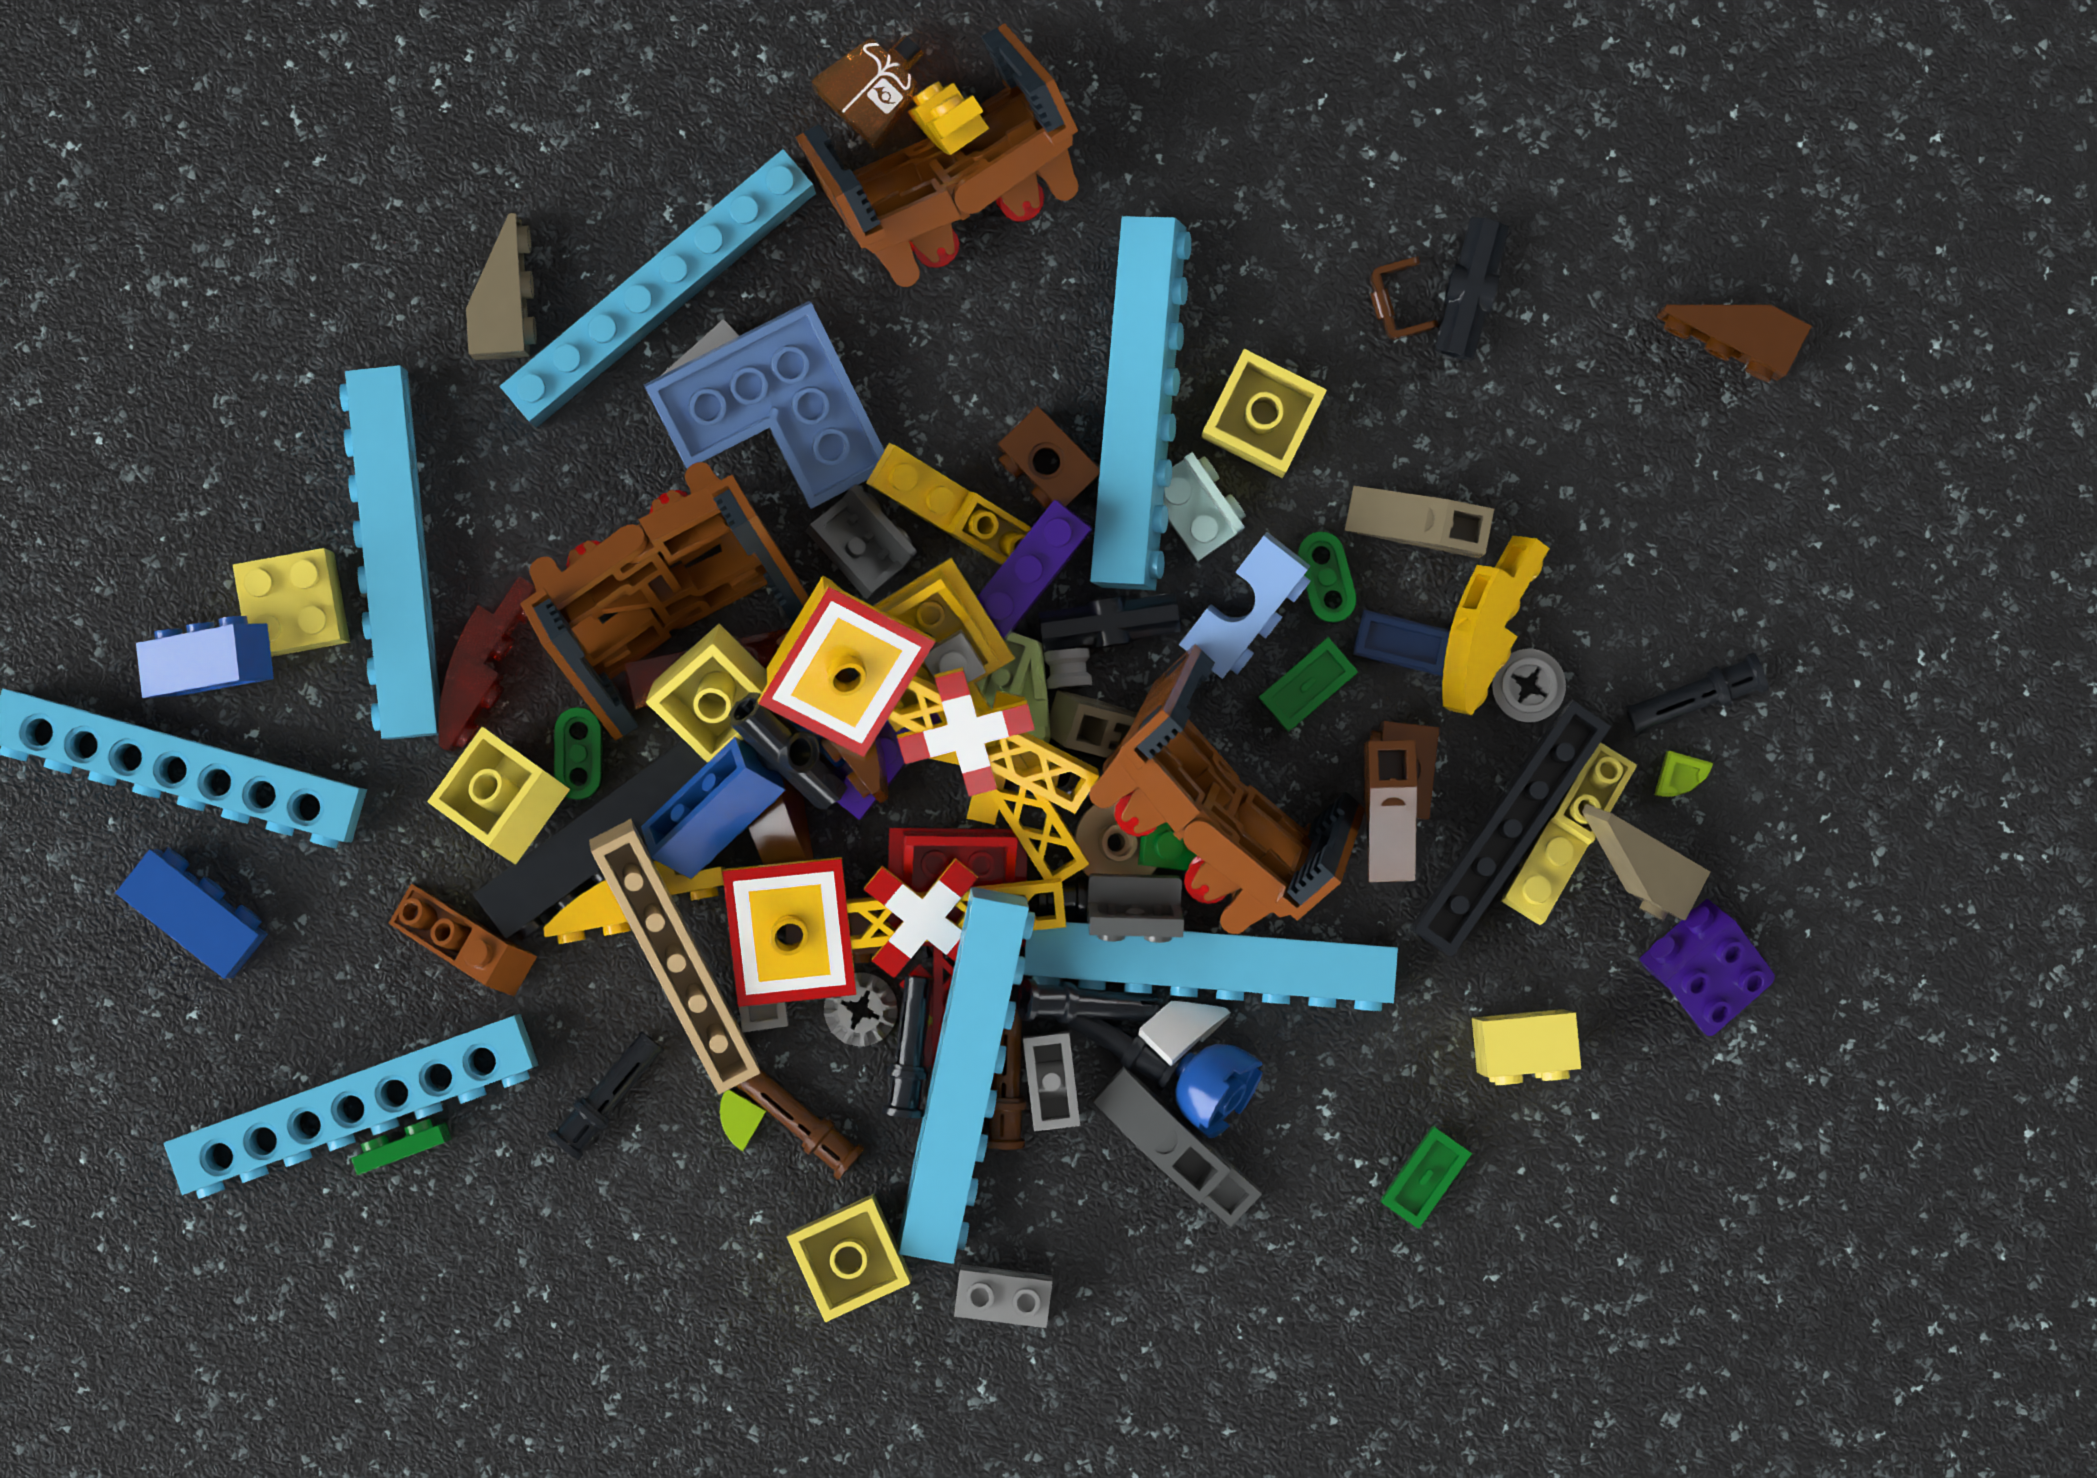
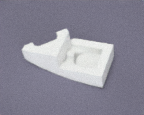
[1138,1001,1231,1066]

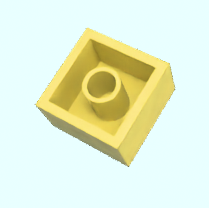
[1200,349,1327,478]
[233,548,350,657]
[646,624,768,763]
[427,727,570,865]
[1472,1009,1581,1085]
[787,1194,912,1322]

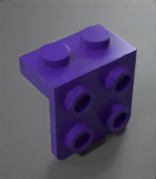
[1639,899,1775,1036]

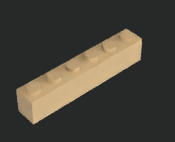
[589,819,760,1094]

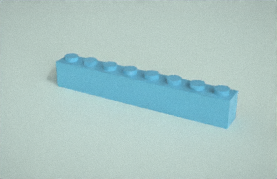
[499,149,816,428]
[1090,216,1191,591]
[339,365,444,740]
[897,887,1035,1264]
[1023,922,1398,1011]

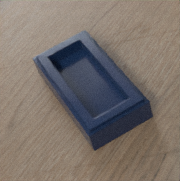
[1352,610,1450,676]

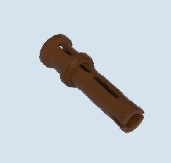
[987,1007,1026,1150]
[737,1068,865,1180]

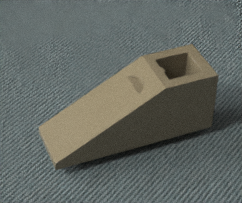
[466,213,537,360]
[1344,486,1494,559]

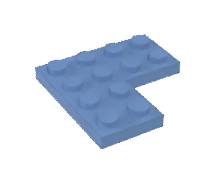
[644,301,884,508]

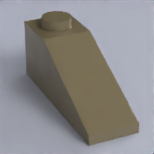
[1049,690,1138,758]
[1582,804,1711,921]

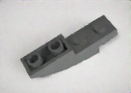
[1092,1066,1262,1227]

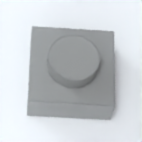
[924,629,986,683]
[739,1002,789,1032]

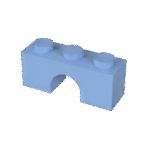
[1179,532,1311,679]

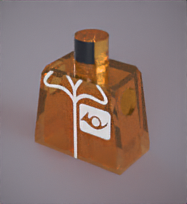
[811,35,924,151]

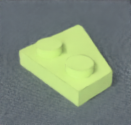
[976,632,1050,743]

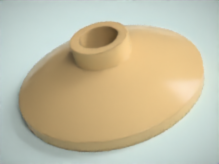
[1074,800,1157,877]

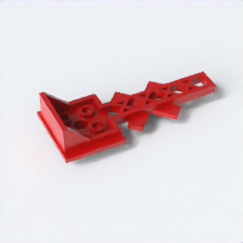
[887,827,1027,1076]

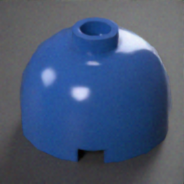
[1175,1044,1263,1138]

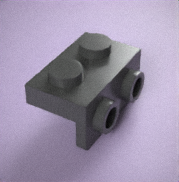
[805,484,917,600]
[1087,873,1184,943]

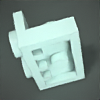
[1163,452,1246,562]

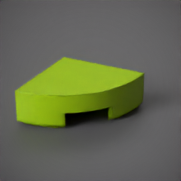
[1654,751,1713,797]
[720,1089,767,1151]

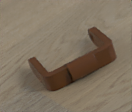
[1370,256,1439,340]

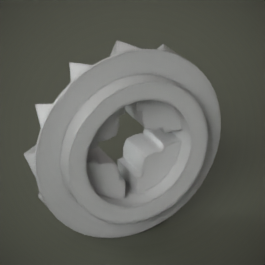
[1491,649,1566,723]
[824,973,898,1047]

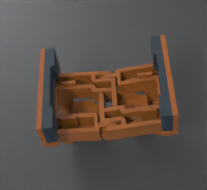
[795,23,1079,287]
[520,462,809,741]
[1089,644,1366,934]

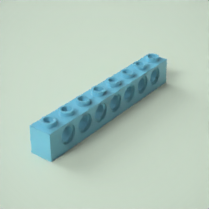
[0,688,367,849]
[164,1014,539,1199]

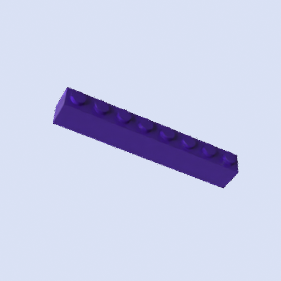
[836,499,1094,820]

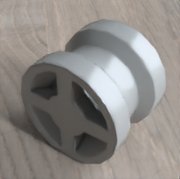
[1044,648,1092,690]

